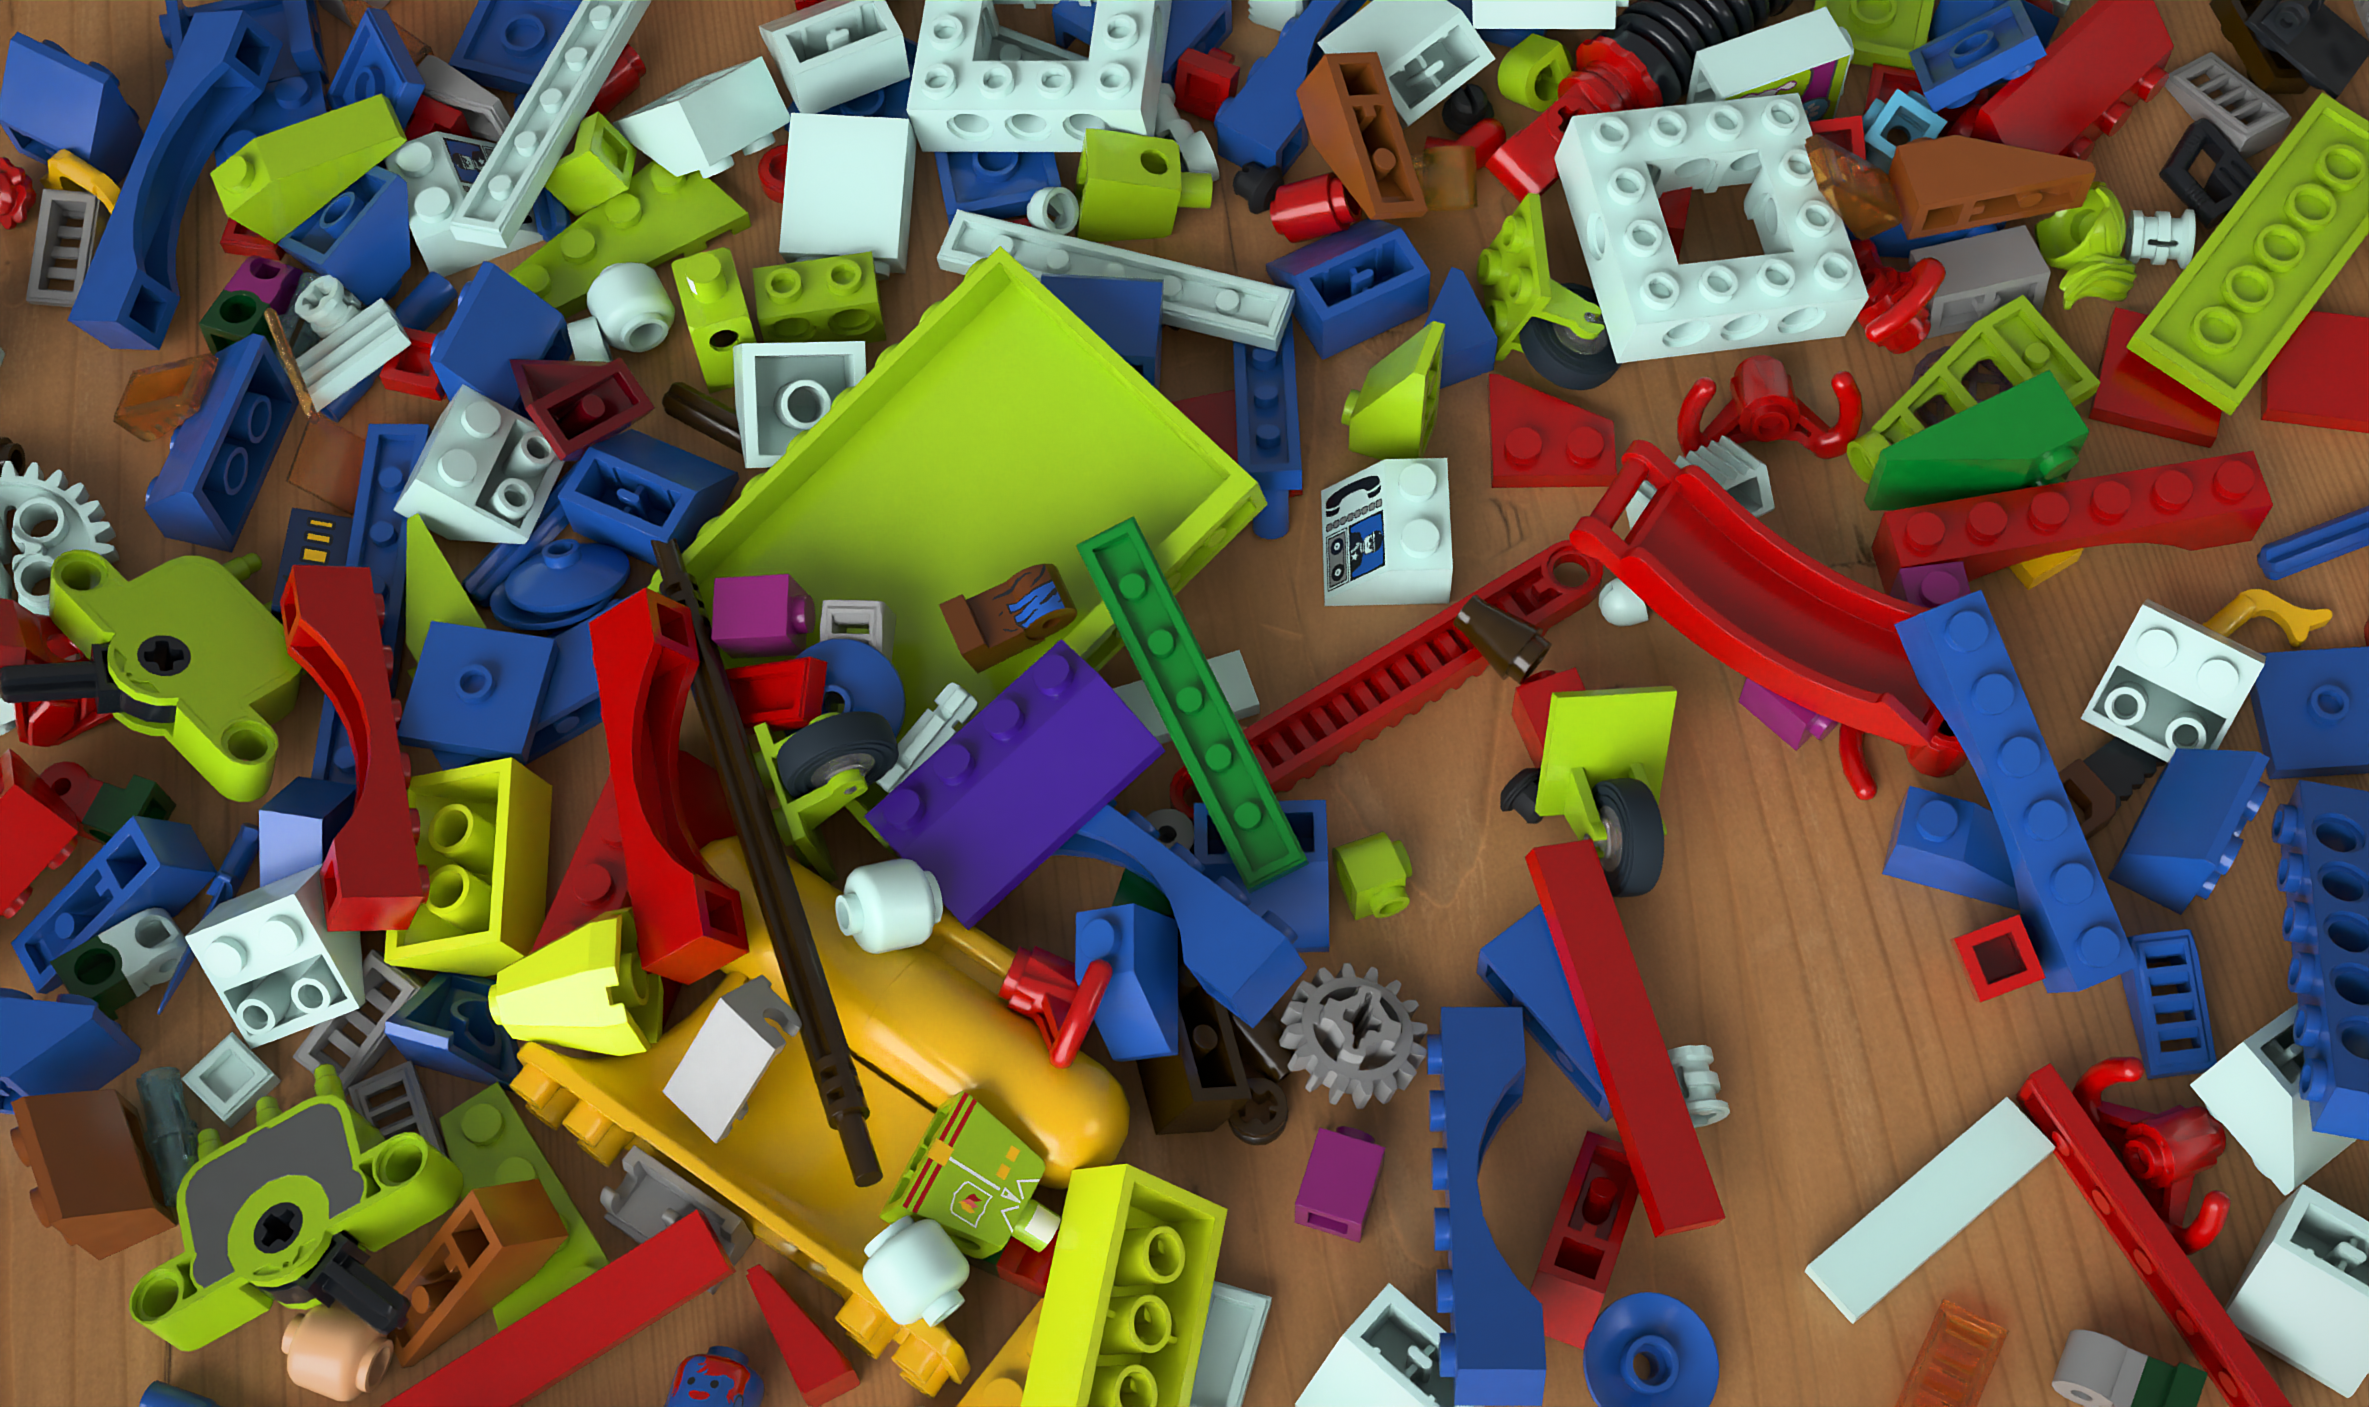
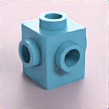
[1862,88,1948,179]

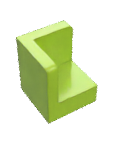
[544,111,637,217]

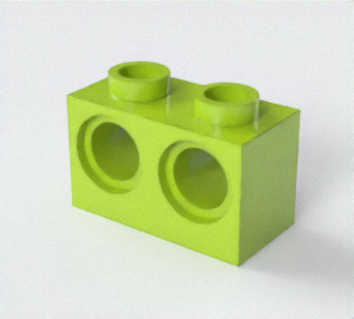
[752,251,887,343]

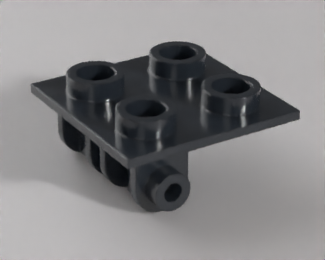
[2244,0,2369,100]

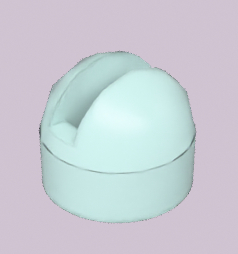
[1027,187,1079,235]
[1598,577,1649,627]

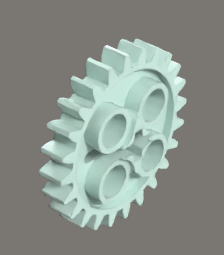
[0,461,119,616]

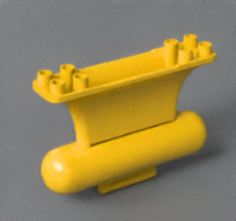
[509,835,1130,1399]

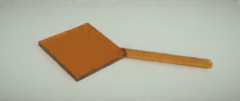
[264,308,366,516]

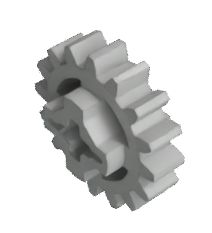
[1279,963,1428,1109]

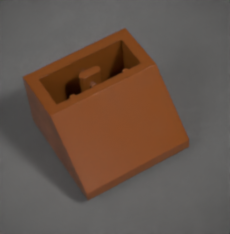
[10,1089,177,1260]

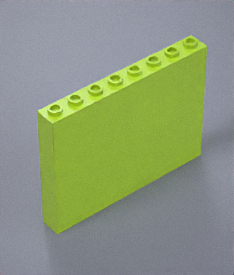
[647,246,1268,859]

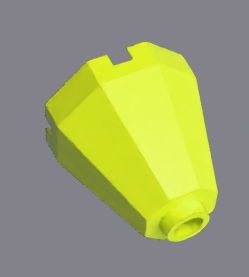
[488,907,664,1056]

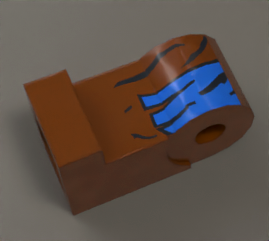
[939,563,1077,674]

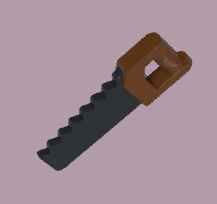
[2058,737,2167,841]

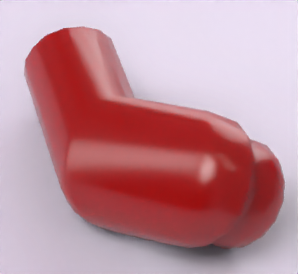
[1422,118,1507,173]

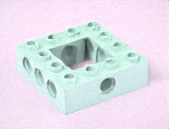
[906,0,1172,152]
[1554,93,1869,363]

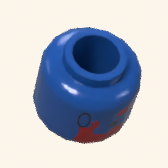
[664,1346,765,1407]

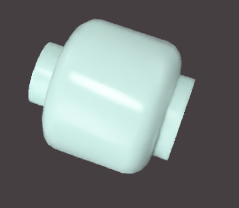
[587,262,675,352]
[835,858,943,954]
[863,1215,969,1327]

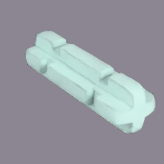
[876,682,979,793]

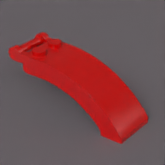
[1569,439,1944,747]

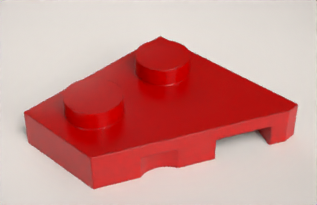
[1487,374,1617,488]

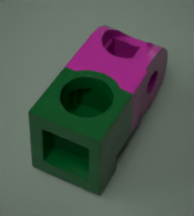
[198,255,306,358]

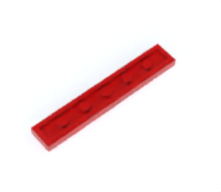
[1525,839,1726,1238]
[2016,1063,2292,1407]
[380,1209,736,1407]

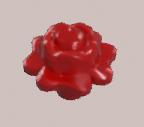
[0,157,37,230]

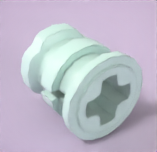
[2125,209,2196,269]
[295,275,367,339]
[1667,1045,1730,1128]

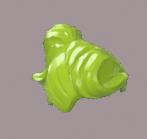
[2034,181,2137,310]

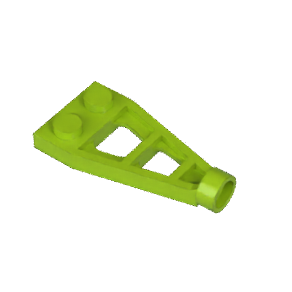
[1847,295,2101,484]

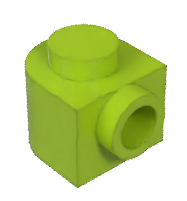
[1497,33,1573,112]
[1332,831,1412,921]

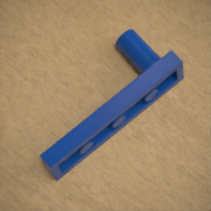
[1233,316,1302,539]

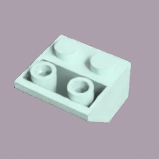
[759,0,910,114]
[1317,0,1495,129]
[393,384,565,544]
[2081,599,2266,762]
[185,863,365,1049]
[2190,1003,2357,1196]
[2224,1184,2369,1398]
[1295,1283,1484,1407]

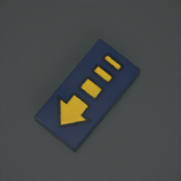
[271,507,353,620]

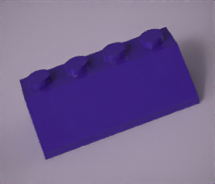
[864,639,1165,930]

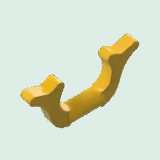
[39,149,121,214]
[2202,589,2333,648]

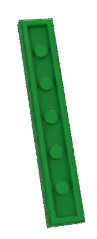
[1076,516,1309,894]

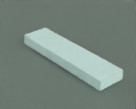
[1805,1097,2056,1324]

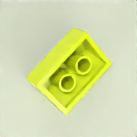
[384,757,553,977]

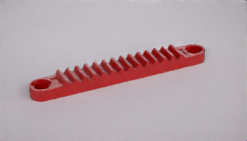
[1170,540,1604,826]

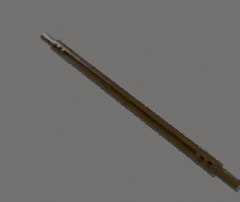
[651,538,883,1187]

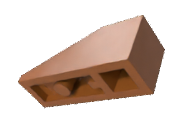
[1296,52,1428,220]
[1886,135,2097,240]
[387,1178,569,1368]

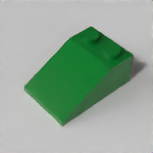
[1864,369,2090,511]

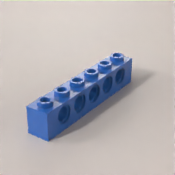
[2272,780,2369,1141]

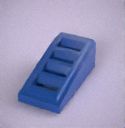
[2120,929,2217,1080]

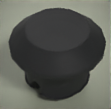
[1442,84,1494,135]
[1233,162,1284,214]
[1500,768,1543,824]

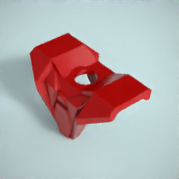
[0,598,114,747]

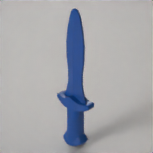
[157,823,259,1015]

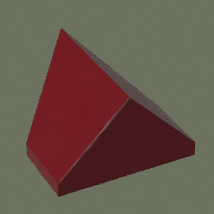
[509,357,655,461]

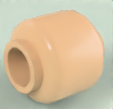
[282,1300,394,1402]

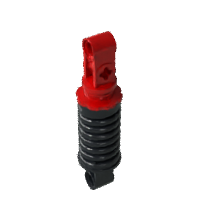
[1485,0,1793,203]

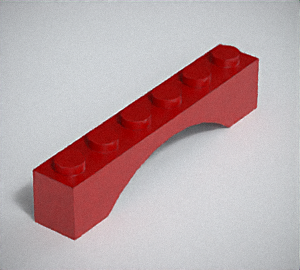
[1871,451,2273,595]
[280,565,430,932]
[589,587,750,985]

